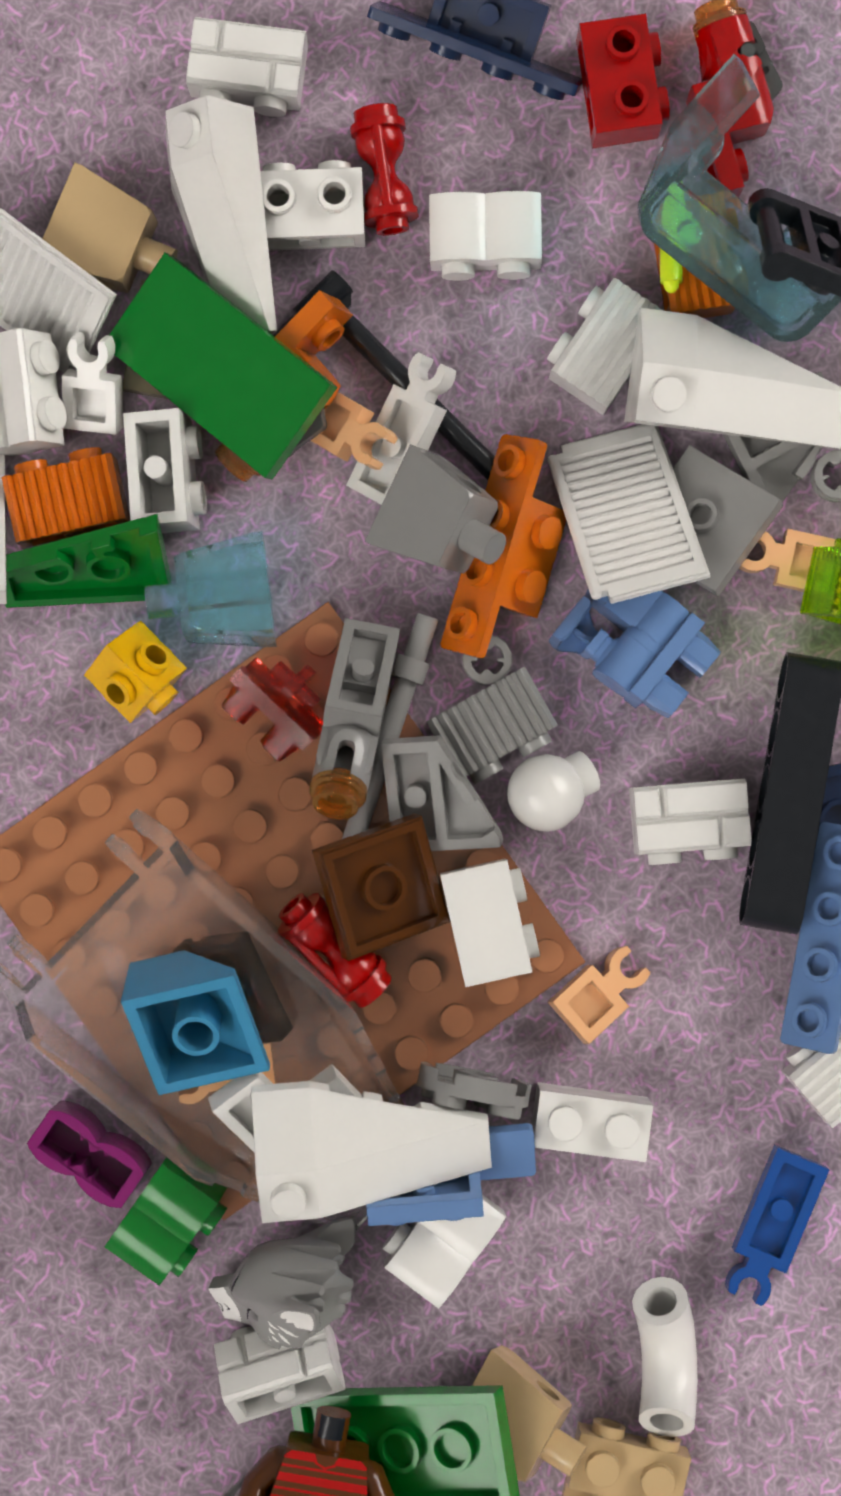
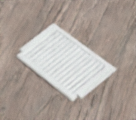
[0,208,117,373]
[547,424,710,604]

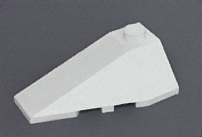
[624,308,841,449]
[251,1081,492,1223]

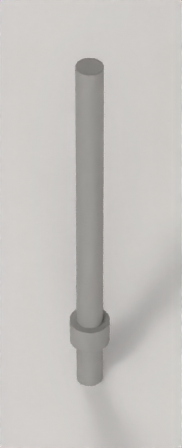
[322,613,439,904]

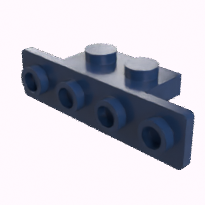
[367,0,583,100]

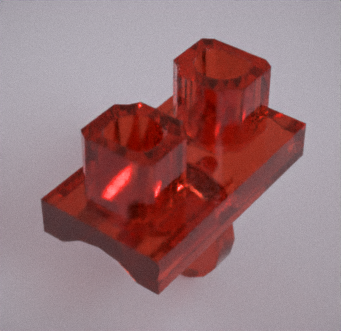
[222,658,323,762]

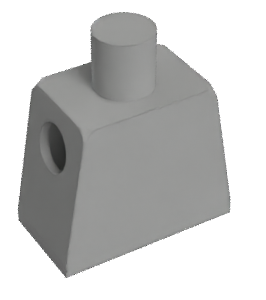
[365,444,506,574]

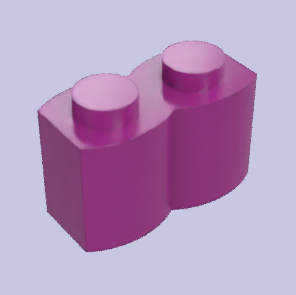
[27,1101,152,1208]

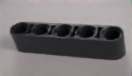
[739,652,841,935]

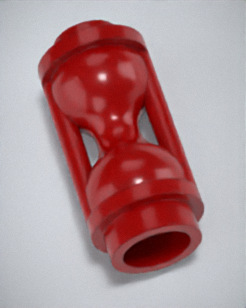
[350,103,419,236]
[278,893,392,1008]

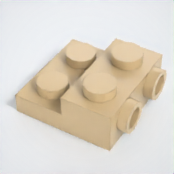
[561,1417,691,1496]

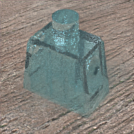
[145,531,277,647]

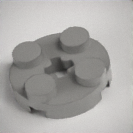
[416,1062,532,1119]

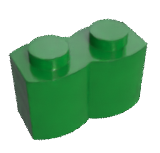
[104,1148,228,1286]

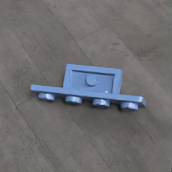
[780,822,841,1054]
[366,1123,536,1226]

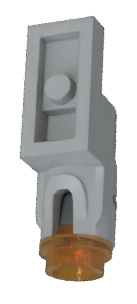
[309,618,400,819]

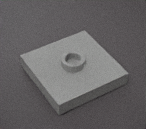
[673,445,783,597]

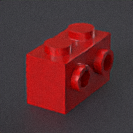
[576,13,670,149]

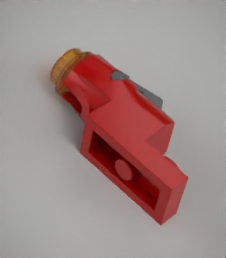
[686,0,783,204]

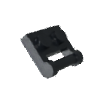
[747,188,841,297]

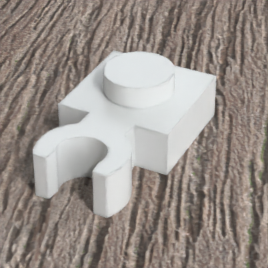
[62,332,123,435]

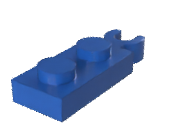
[725,1144,830,1306]

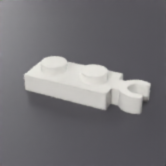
[346,352,456,505]

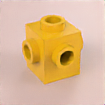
[84,620,187,723]

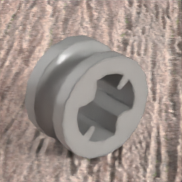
[810,450,841,502]
[462,635,513,685]

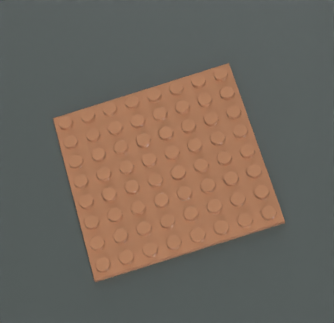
[0,602,585,1220]

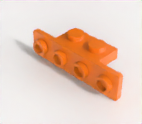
[440,434,566,659]

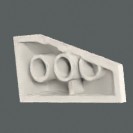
[165,95,277,333]

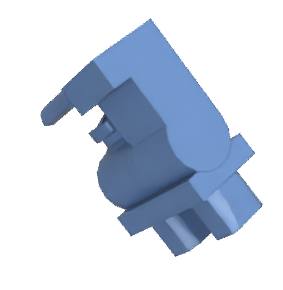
[549,589,721,718]

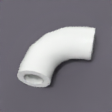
[632,1277,698,1437]

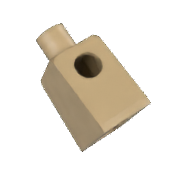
[42,162,178,293]
[472,1345,587,1482]

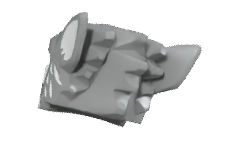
[208,1215,356,1349]

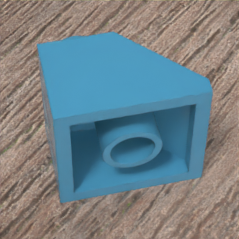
[121,950,270,1095]

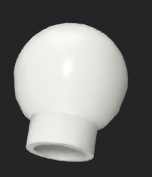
[507,751,600,832]

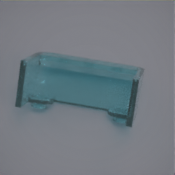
[637,54,841,342]

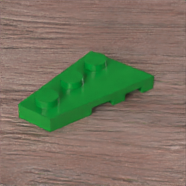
[5,514,172,608]

